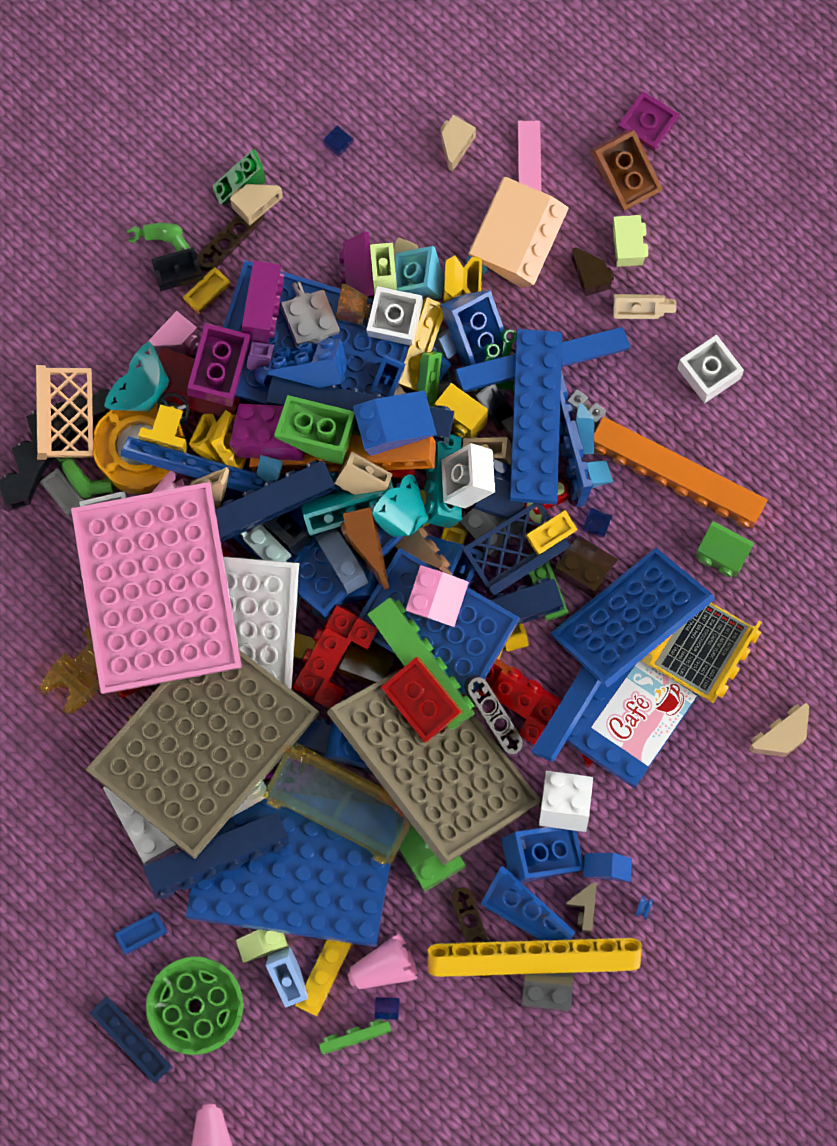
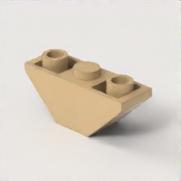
[749,703,809,757]

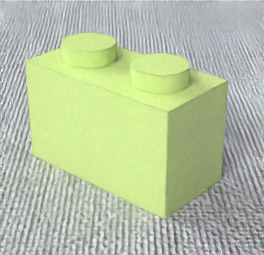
[612,215,648,267]
[370,243,397,294]

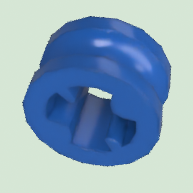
[635,896,653,920]

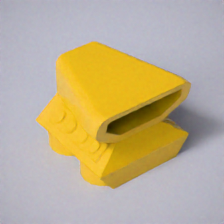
[443,255,482,304]
[189,410,247,469]

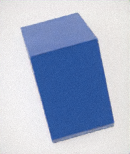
[370,355,406,397]
[583,853,632,883]

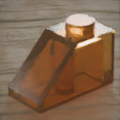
[336,284,371,325]

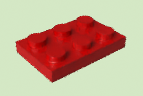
[381,657,463,743]

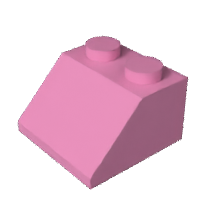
[148,311,200,357]
[406,565,469,627]

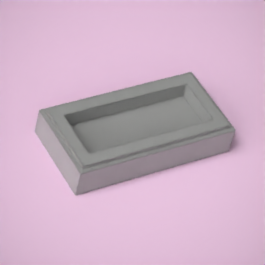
[40,468,85,518]

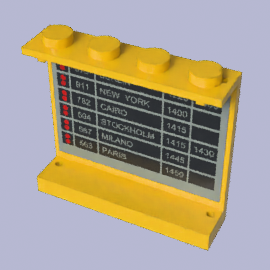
[640,603,762,704]

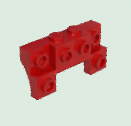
[292,604,378,708]
[461,659,562,745]

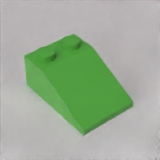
[274,395,356,465]
[394,821,465,892]

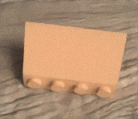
[468,177,569,288]

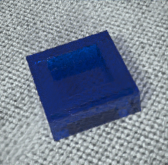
[322,125,354,156]
[583,508,613,538]
[374,997,400,1020]

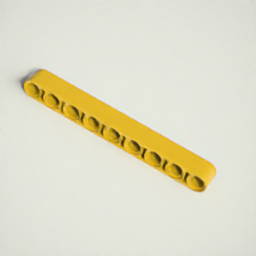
[427,938,642,977]

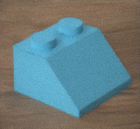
[394,246,444,300]

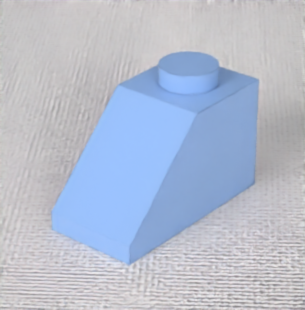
[266,946,308,1008]

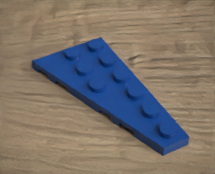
[559,370,593,507]

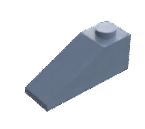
[315,528,368,594]

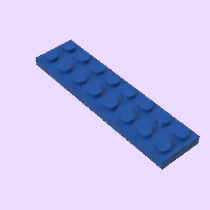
[510,329,562,505]

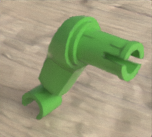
[127,223,190,252]
[56,457,113,499]

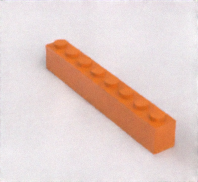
[594,417,768,529]
[249,434,436,474]

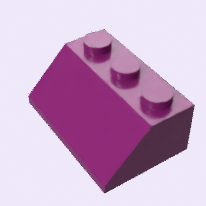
[339,231,374,299]

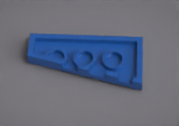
[480,865,575,941]

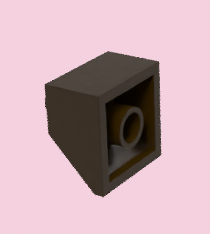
[554,535,618,598]

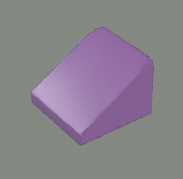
[247,341,274,370]

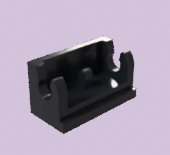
[151,247,203,292]
[262,513,313,556]

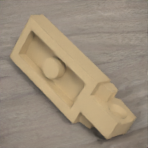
[613,294,676,319]

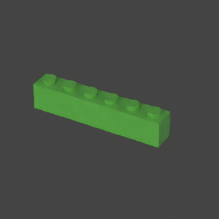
[368,598,475,730]

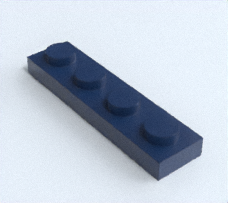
[89,996,173,1084]

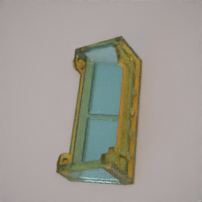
[263,743,413,865]

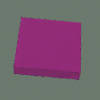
[618,91,679,151]

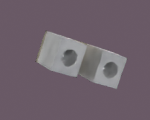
[567,389,606,429]

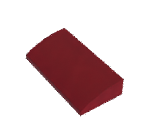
[158,347,242,421]

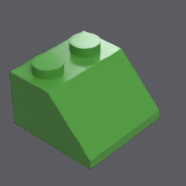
[695,521,754,578]

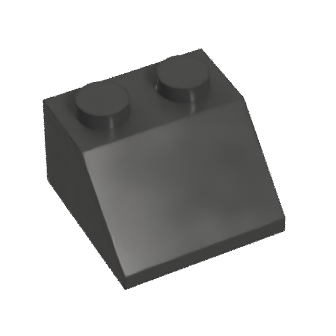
[460,508,528,557]
[521,972,574,1013]

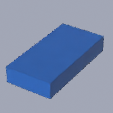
[114,911,168,956]

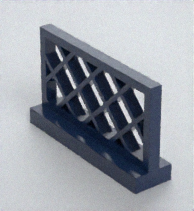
[461,503,571,597]

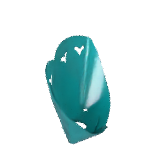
[104,341,169,412]
[372,474,428,537]

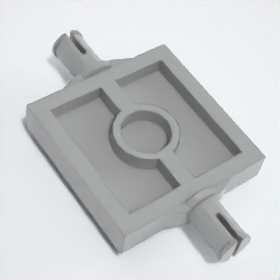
[280,282,340,347]

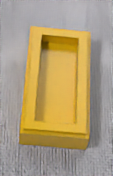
[183,267,231,314]

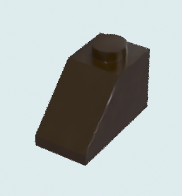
[571,247,614,297]

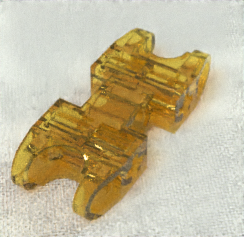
[39,625,100,715]

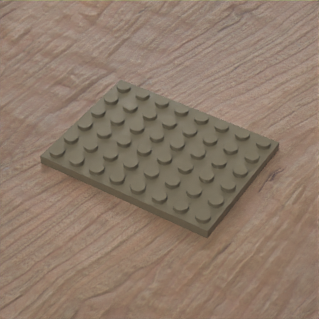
[86,649,319,859]
[327,669,542,866]

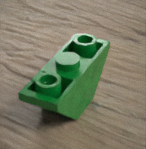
[212,149,266,205]

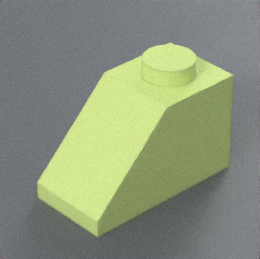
[236,930,288,963]

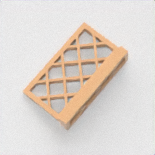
[36,365,93,460]

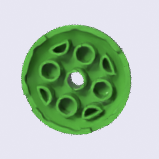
[146,957,243,1055]

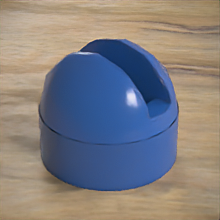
[254,366,272,386]

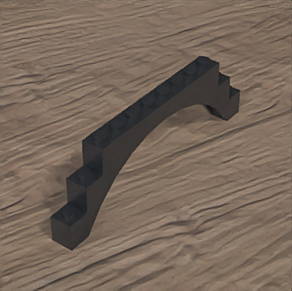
[0,383,259,511]

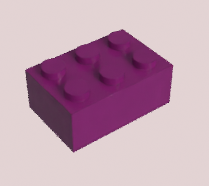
[242,260,285,344]
[187,323,250,407]
[229,404,305,461]

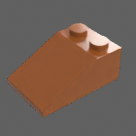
[589,130,663,211]
[340,507,389,590]

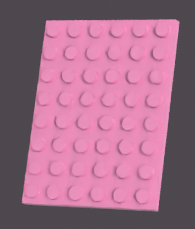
[71,482,242,694]

